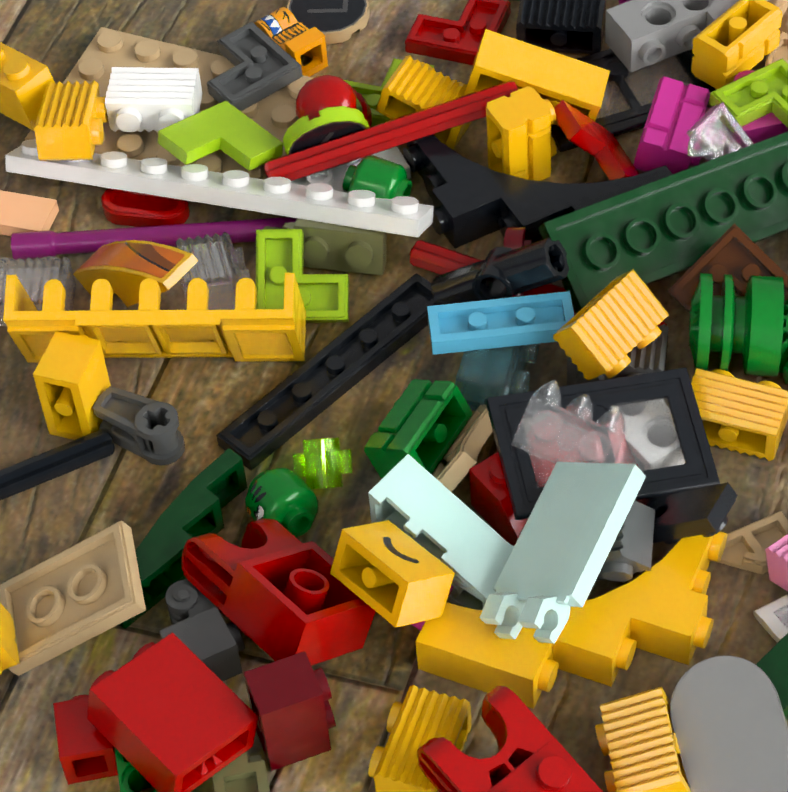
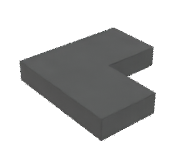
[207,22,303,111]

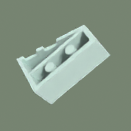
[368,454,514,610]

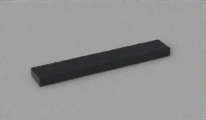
[216,273,435,471]

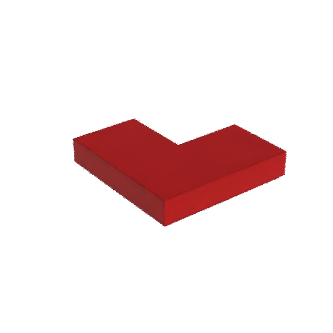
[405,0,511,65]
[554,100,639,180]

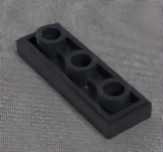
[637,482,738,544]

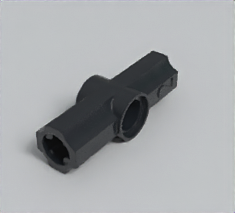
[431,238,569,305]

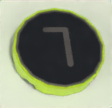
[282,106,369,155]

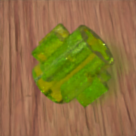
[293,437,353,489]

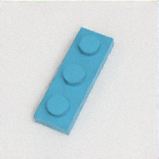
[427,291,574,355]

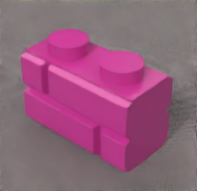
[633,76,715,174]

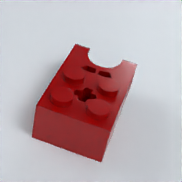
[182,518,376,666]
[417,686,603,792]

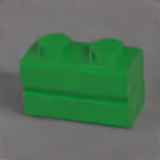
[364,379,473,478]

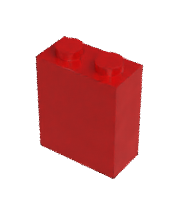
[87,632,258,792]

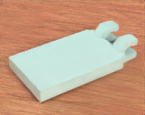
[479,462,646,644]

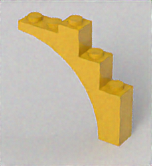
[415,531,727,709]

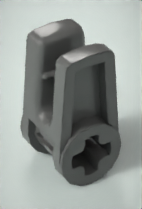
[93,386,185,466]

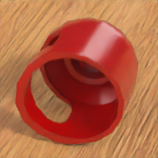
[296,75,372,127]

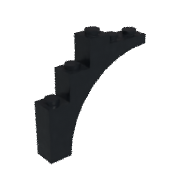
[403,134,673,249]

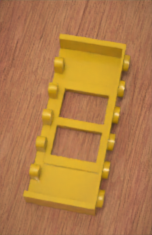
[3,273,306,363]

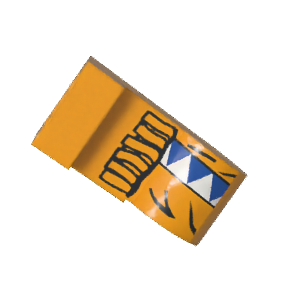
[254,7,328,77]

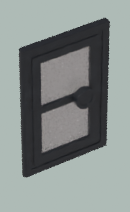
[551,49,717,152]
[486,367,720,520]

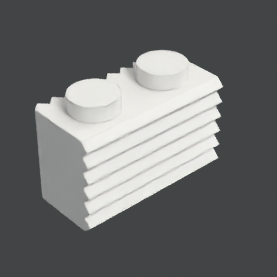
[105,67,203,132]

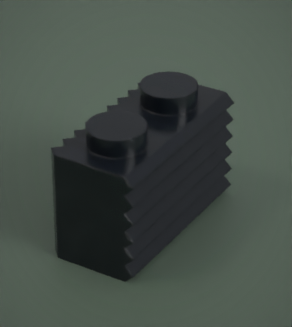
[516,0,606,54]

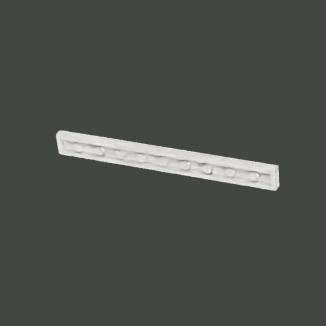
[5,139,434,238]

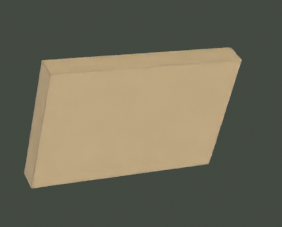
[0,520,146,676]

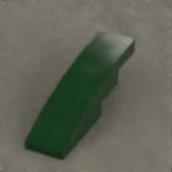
[120,448,248,629]

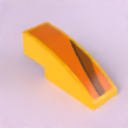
[73,240,198,307]

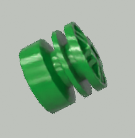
[689,273,784,377]

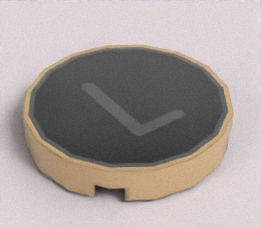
[287,0,370,45]

